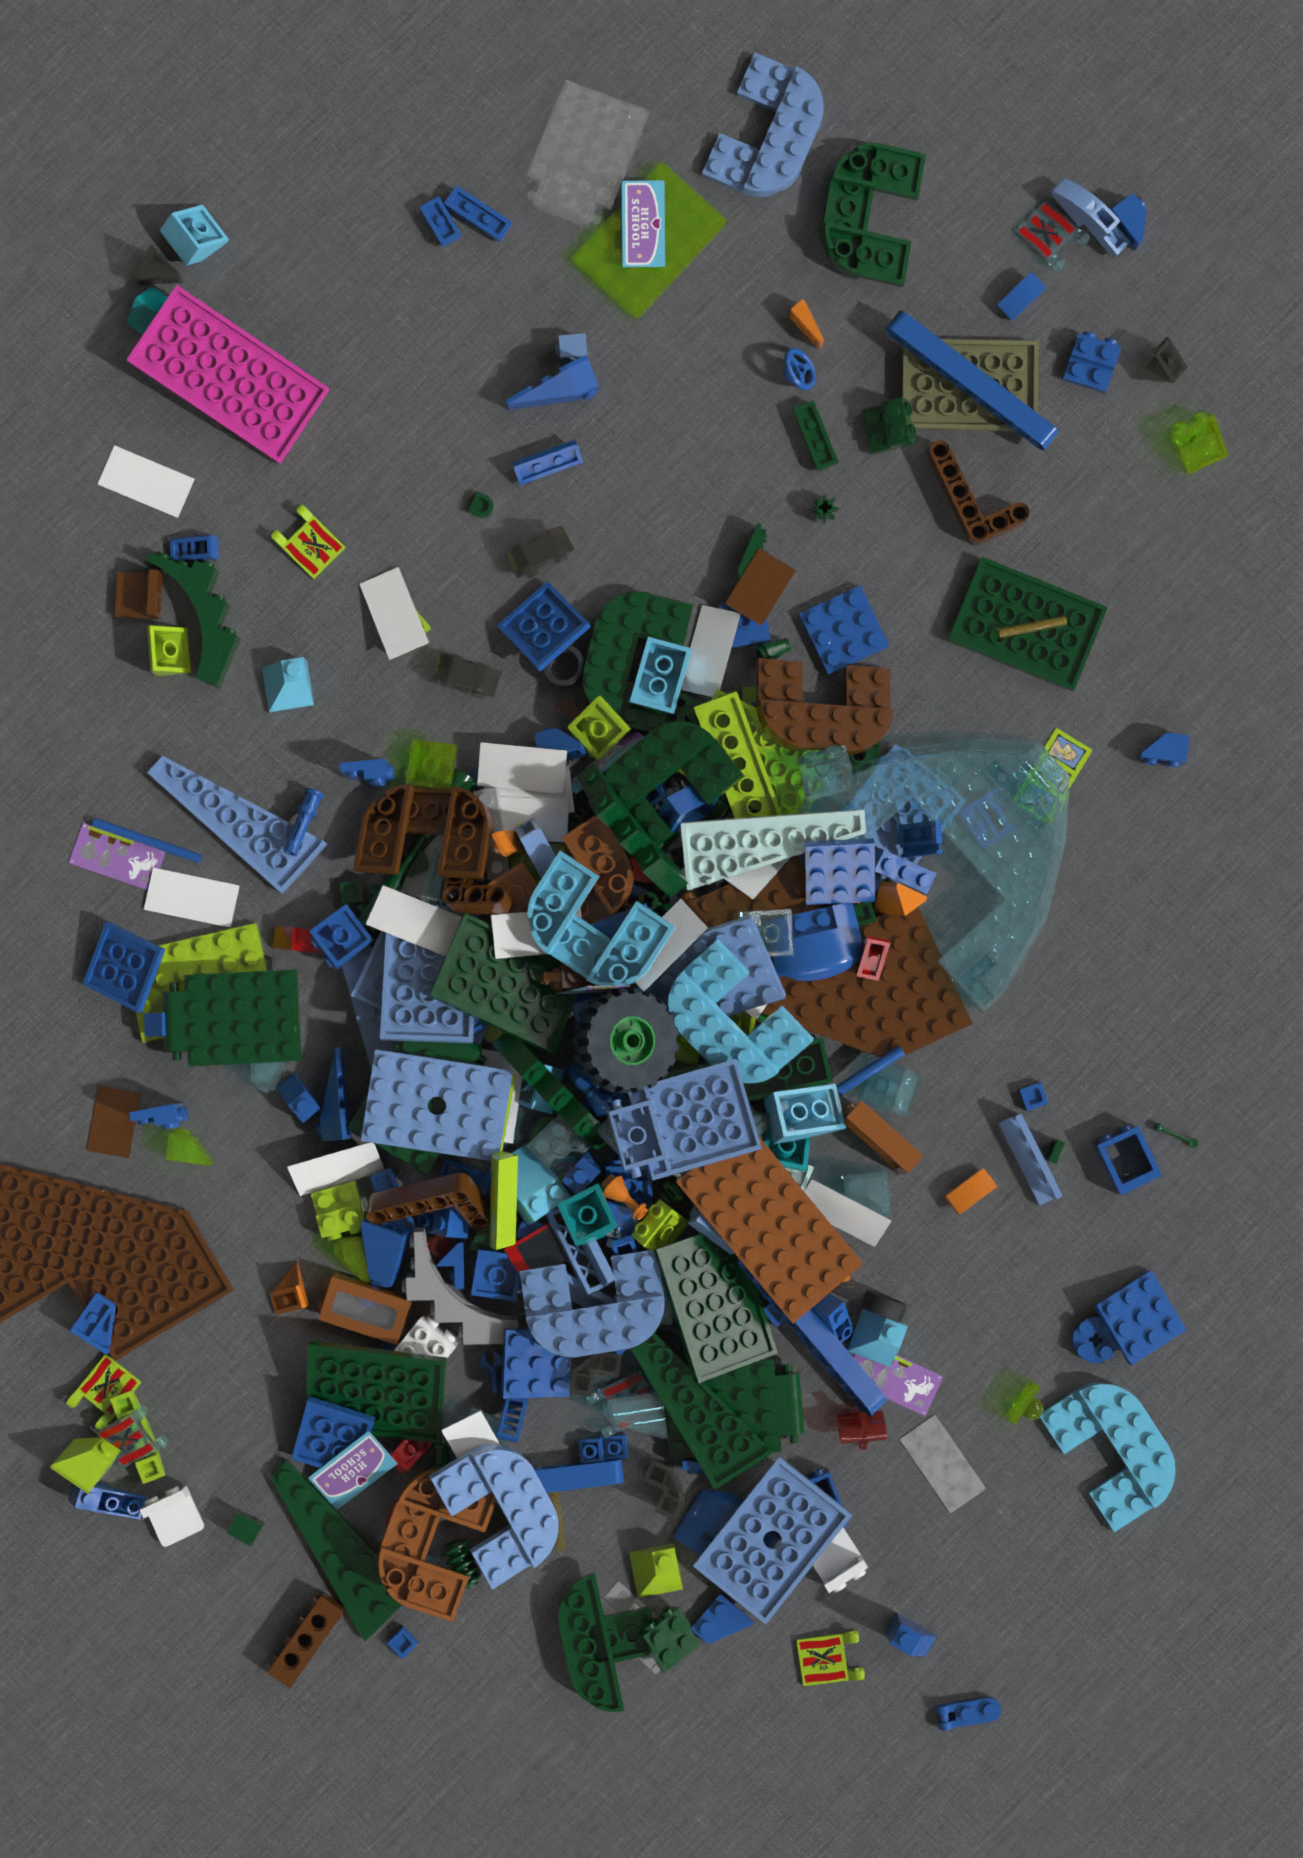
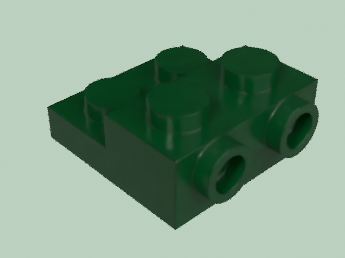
[863,397,917,455]
[637,1606,700,1673]

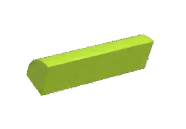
[489,1151,518,1250]

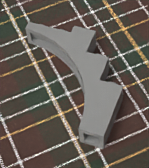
[402,1227,519,1345]

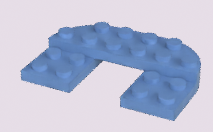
[702,52,824,197]
[520,1250,665,1357]
[429,1444,558,1590]

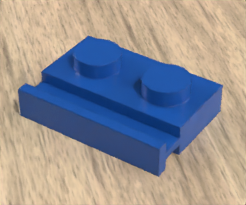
[899,820,943,858]

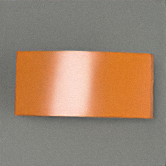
[491,830,526,857]
[944,1168,997,1216]

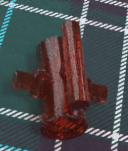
[837,1411,887,1450]

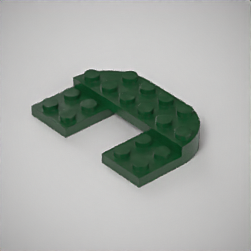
[821,143,926,287]
[583,591,693,733]
[604,721,745,861]

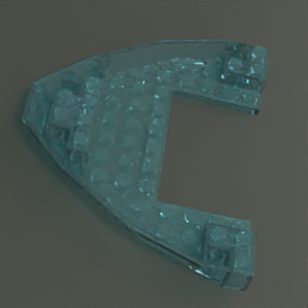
[796,738,1069,1012]

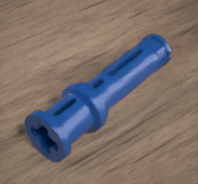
[283,788,324,856]

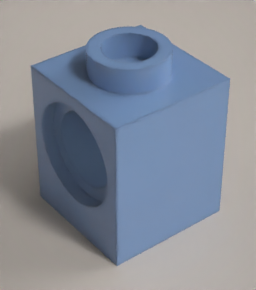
[555,333,588,364]

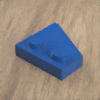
[70,1291,116,1355]
[690,1592,754,1644]

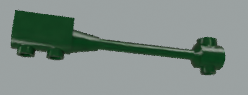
[356,768,477,934]

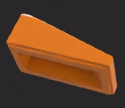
[789,299,824,349]

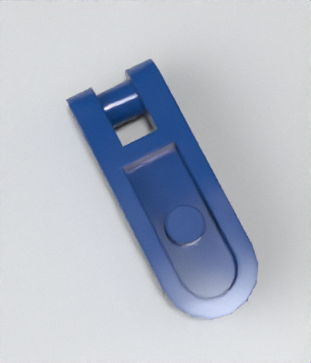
[935,1696,1001,1731]

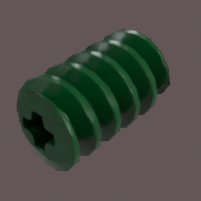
[442,1538,481,1589]

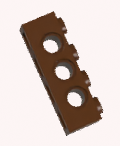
[268,1592,345,1689]

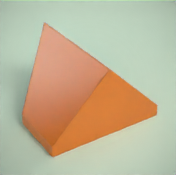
[873,881,927,916]
[269,1261,310,1315]

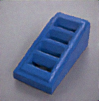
[169,535,219,562]
[610,1235,639,1256]
[496,1398,529,1443]

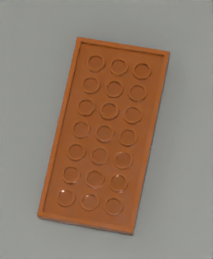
[675,1136,863,1324]

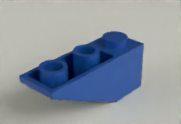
[68,1483,147,1520]

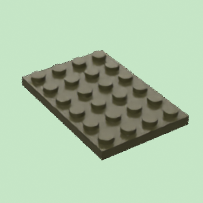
[902,339,1039,432]

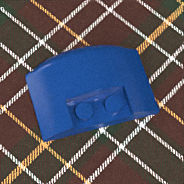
[764,903,863,981]
[673,1489,780,1555]

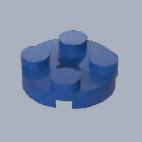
[1071,1316,1117,1363]

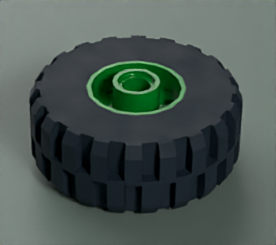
[572,989,679,1093]

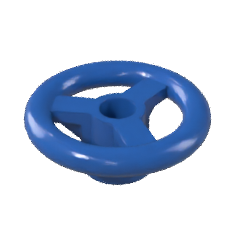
[783,348,816,390]

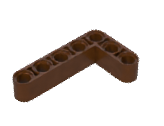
[928,440,1030,546]
[442,877,513,914]
[366,1173,490,1230]

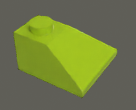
[50,1437,121,1494]
[629,1543,683,1598]

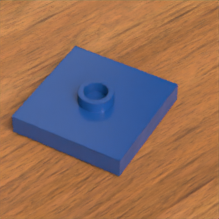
[718,603,771,649]

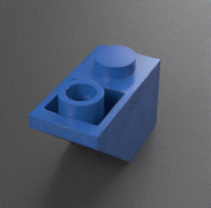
[1137,733,1189,768]
[812,1293,854,1343]

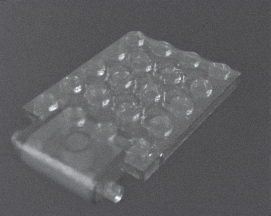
[526,80,649,228]

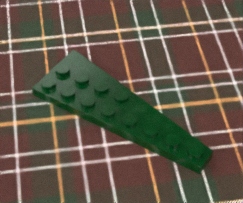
[630,1333,773,1489]
[270,1459,402,1641]

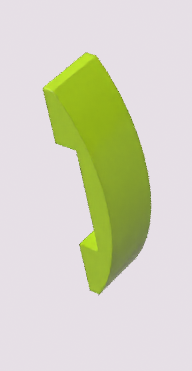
[110,1390,165,1484]

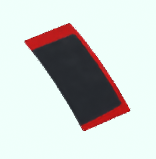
[505,1216,601,1275]

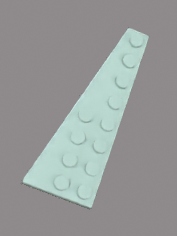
[681,809,866,890]

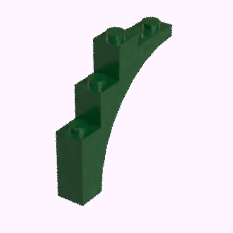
[146,551,241,689]
[577,763,688,897]
[492,1032,613,1150]

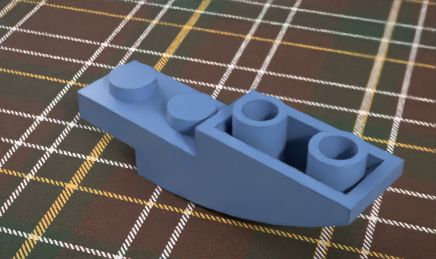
[1050,178,1130,258]

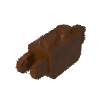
[540,965,620,994]

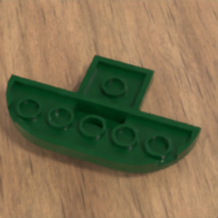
[559,1572,653,1712]

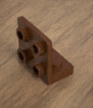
[115,569,163,620]

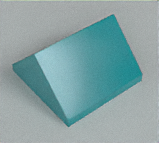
[127,287,168,334]
[762,1120,811,1172]
[557,1184,618,1246]

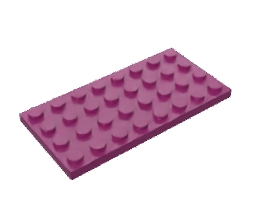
[127,285,330,464]

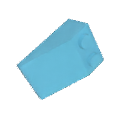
[630,637,692,714]
[764,1084,846,1144]
[489,1143,571,1226]

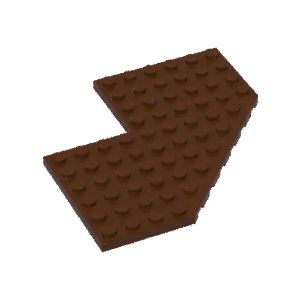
[686,855,973,1058]
[0,1163,235,1362]

